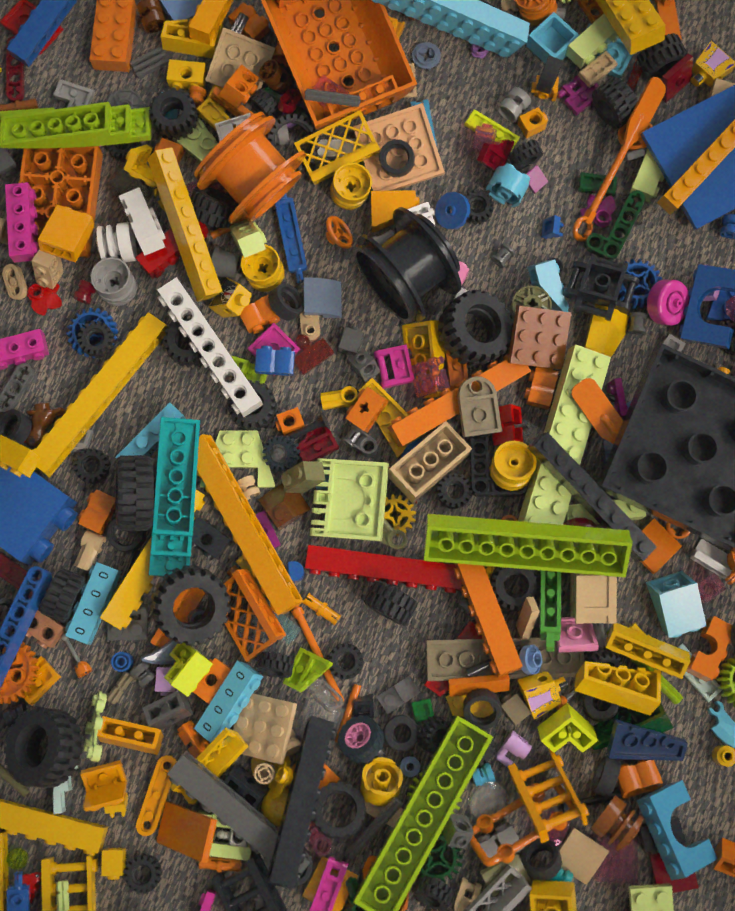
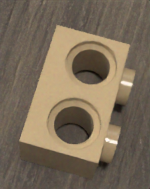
[32,249,64,289]

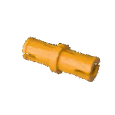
[303,593,341,626]

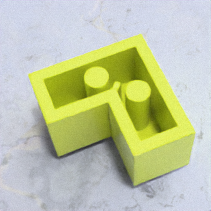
[164,643,213,696]
[537,703,598,753]

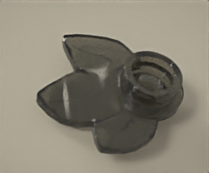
[614,193,649,225]

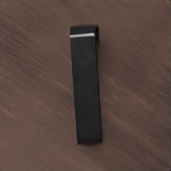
[469,434,528,497]

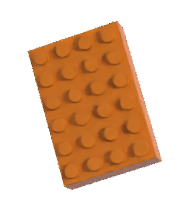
[19,146,103,258]

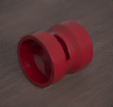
[72,280,96,305]

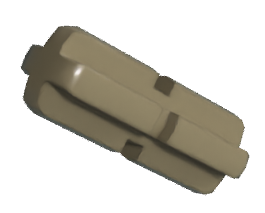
[106,672,133,704]

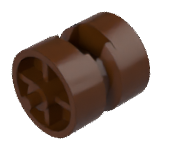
[137,0,166,33]
[259,59,293,94]

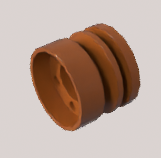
[590,795,644,852]

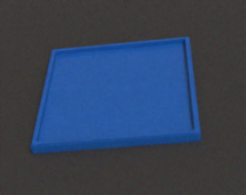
[640,85,735,230]

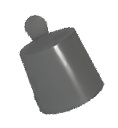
[212,245,243,279]

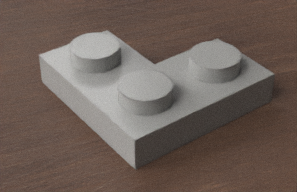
[54,79,95,108]

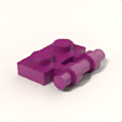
[557,75,599,116]

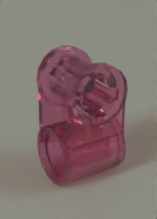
[308,821,333,856]

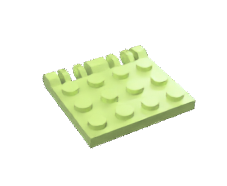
[310,458,389,541]

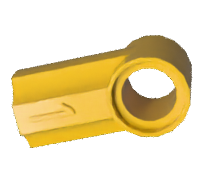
[321,386,358,410]

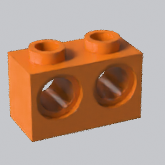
[219,64,259,108]

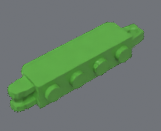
[540,570,561,652]

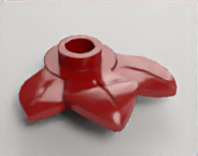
[27,284,63,316]

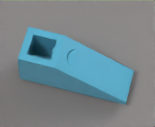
[527,260,569,312]

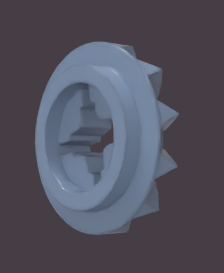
[412,42,441,70]

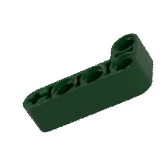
[585,190,645,261]

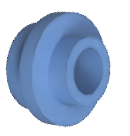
[400,756,420,777]

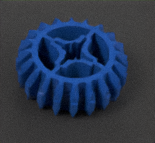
[619,258,662,309]
[67,307,118,358]

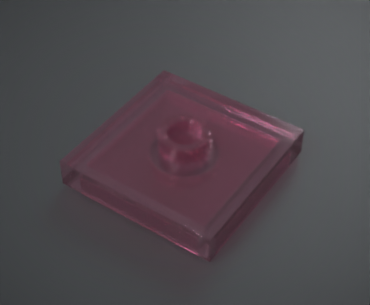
[596,839,638,883]

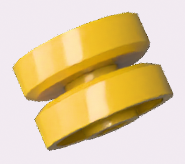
[490,441,537,491]

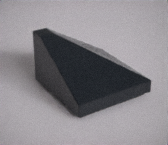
[353,694,374,718]

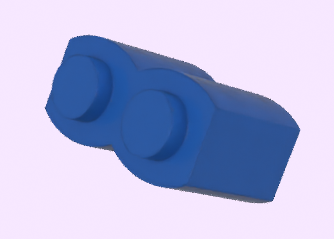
[255,346,295,376]

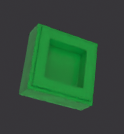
[411,698,434,722]

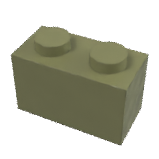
[282,461,325,493]

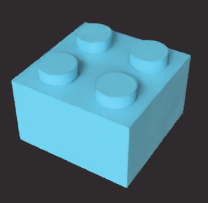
[526,12,579,63]

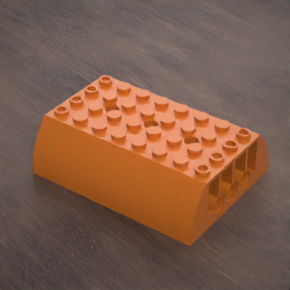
[261,0,417,130]

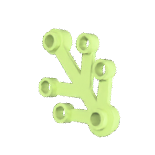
[83,691,107,762]

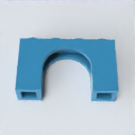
[637,780,718,880]

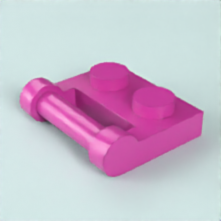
[374,344,415,389]

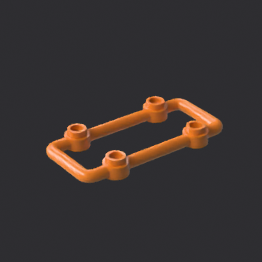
[469,783,575,866]

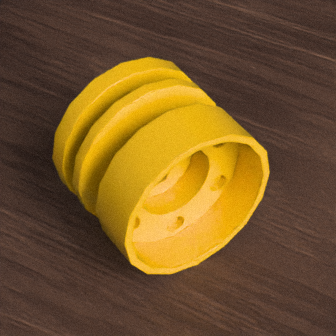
[330,163,372,210]
[241,244,285,292]

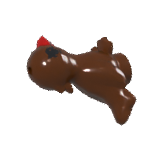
[24,403,66,449]

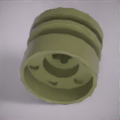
[509,286,552,323]

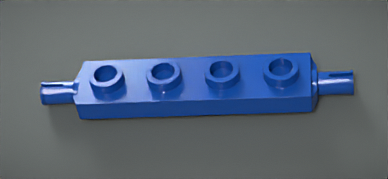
[275,194,307,283]
[7,871,30,911]

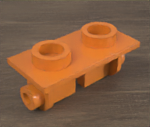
[177,720,213,758]

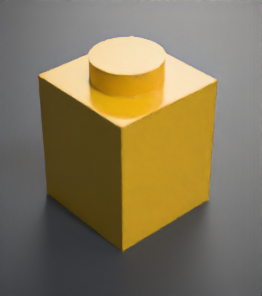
[101,848,126,880]

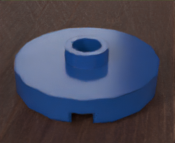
[435,192,470,230]

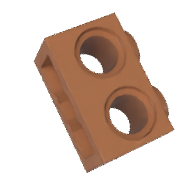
[26,608,66,649]

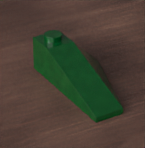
[592,703,674,750]

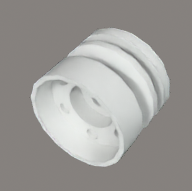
[96,222,137,263]

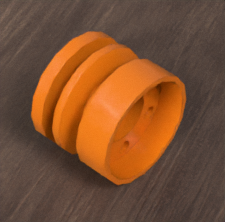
[515,0,557,26]

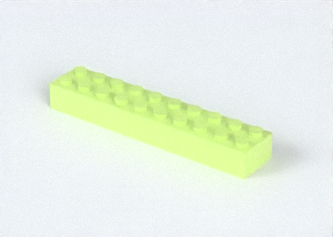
[518,345,611,525]

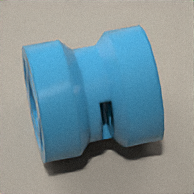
[472,762,496,788]

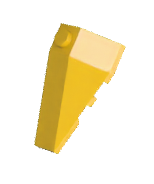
[584,304,629,357]
[402,320,445,398]

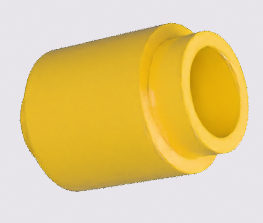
[712,745,735,767]

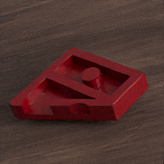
[477,139,515,172]
[296,427,339,462]

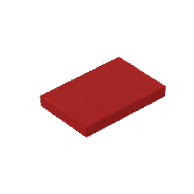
[0,0,64,55]

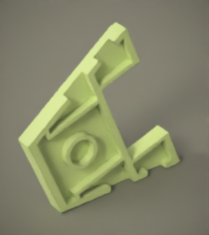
[200,431,275,488]

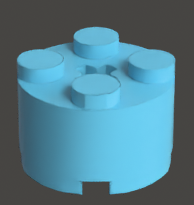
[486,163,530,207]

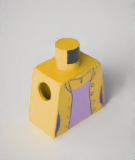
[691,41,735,87]
[517,671,568,720]

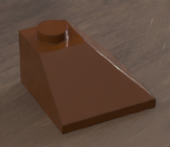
[258,483,311,531]

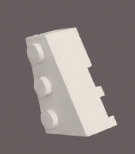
[119,188,166,256]

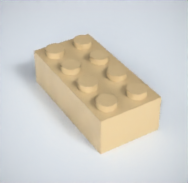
[388,421,472,503]

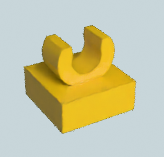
[104,792,128,818]

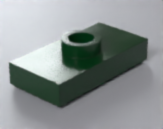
[578,172,617,197]

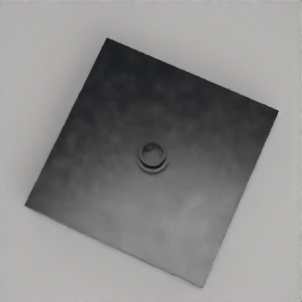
[597,343,735,553]

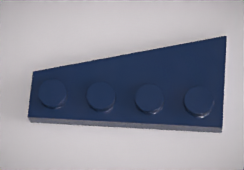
[606,719,688,761]

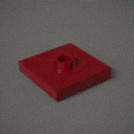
[662,53,693,103]
[648,846,699,893]

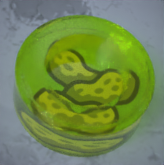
[7,848,29,870]

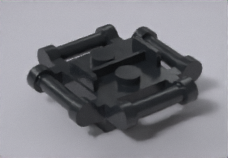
[563,254,639,321]

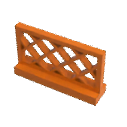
[224,569,286,662]

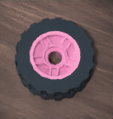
[338,715,385,763]

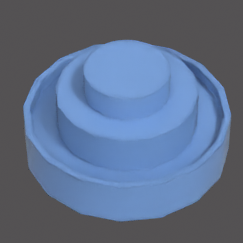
[519,645,542,674]

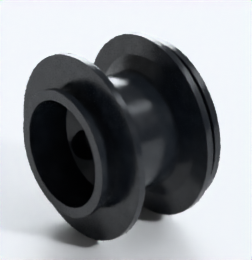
[353,207,462,324]

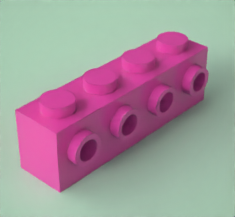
[5,182,39,263]
[0,329,49,370]

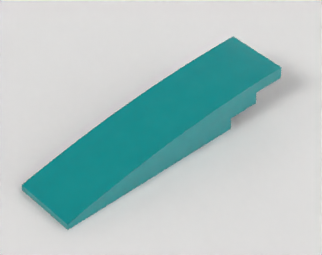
[149,417,200,577]

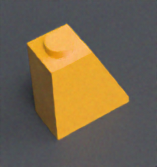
[371,190,419,232]

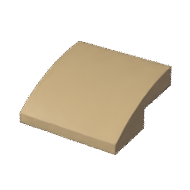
[551,827,609,884]

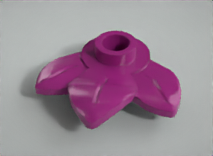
[580,194,616,228]

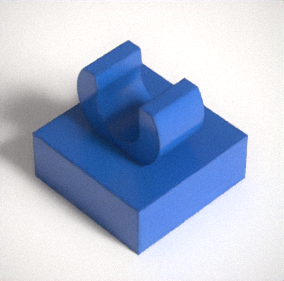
[541,215,564,239]

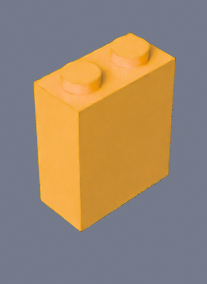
[38,205,94,263]

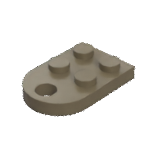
[457,376,502,437]

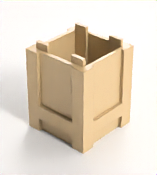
[570,573,617,624]

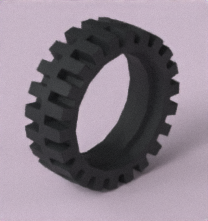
[266,114,320,170]

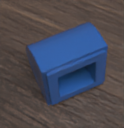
[288,561,305,583]

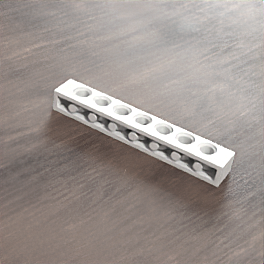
[157,277,263,417]

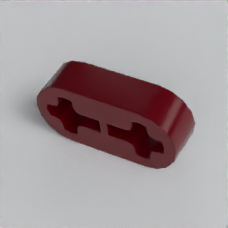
[278,89,302,114]

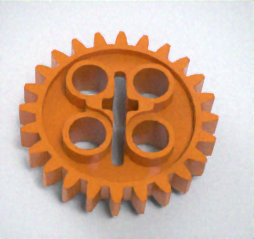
[0,642,40,704]

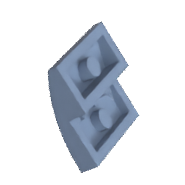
[304,277,342,318]

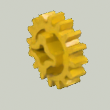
[384,494,416,537]

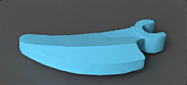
[707,701,735,748]

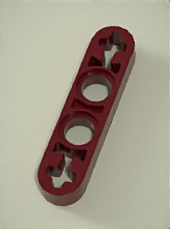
[6,36,24,103]

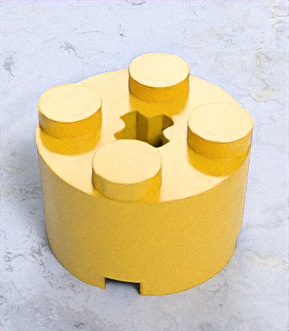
[360,757,403,806]

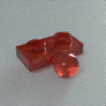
[295,334,334,375]

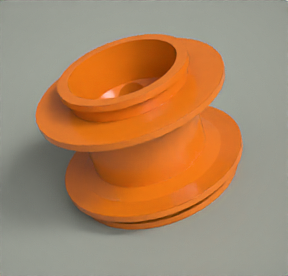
[194,112,306,224]

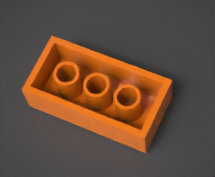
[89,0,137,72]

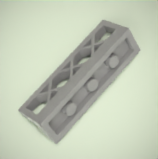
[464,864,532,911]

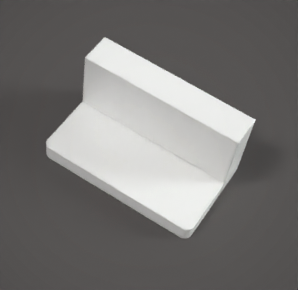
[690,539,732,579]

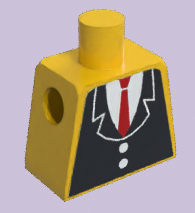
[209,277,252,318]

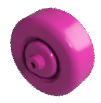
[647,279,690,326]

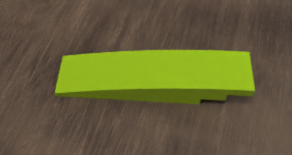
[0,102,151,148]

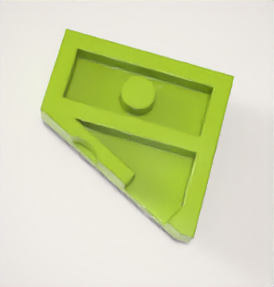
[283,647,333,693]

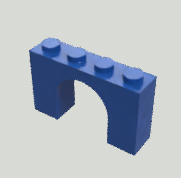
[679,264,735,349]

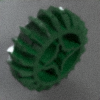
[418,832,463,884]

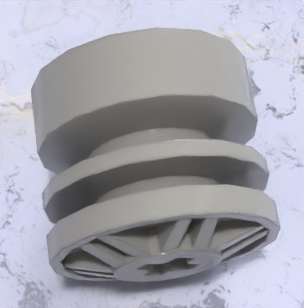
[91,257,137,306]

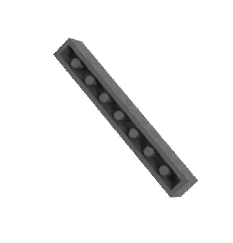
[167,751,312,873]

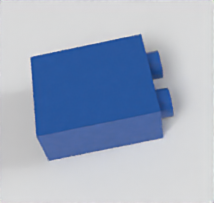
[0,467,78,565]

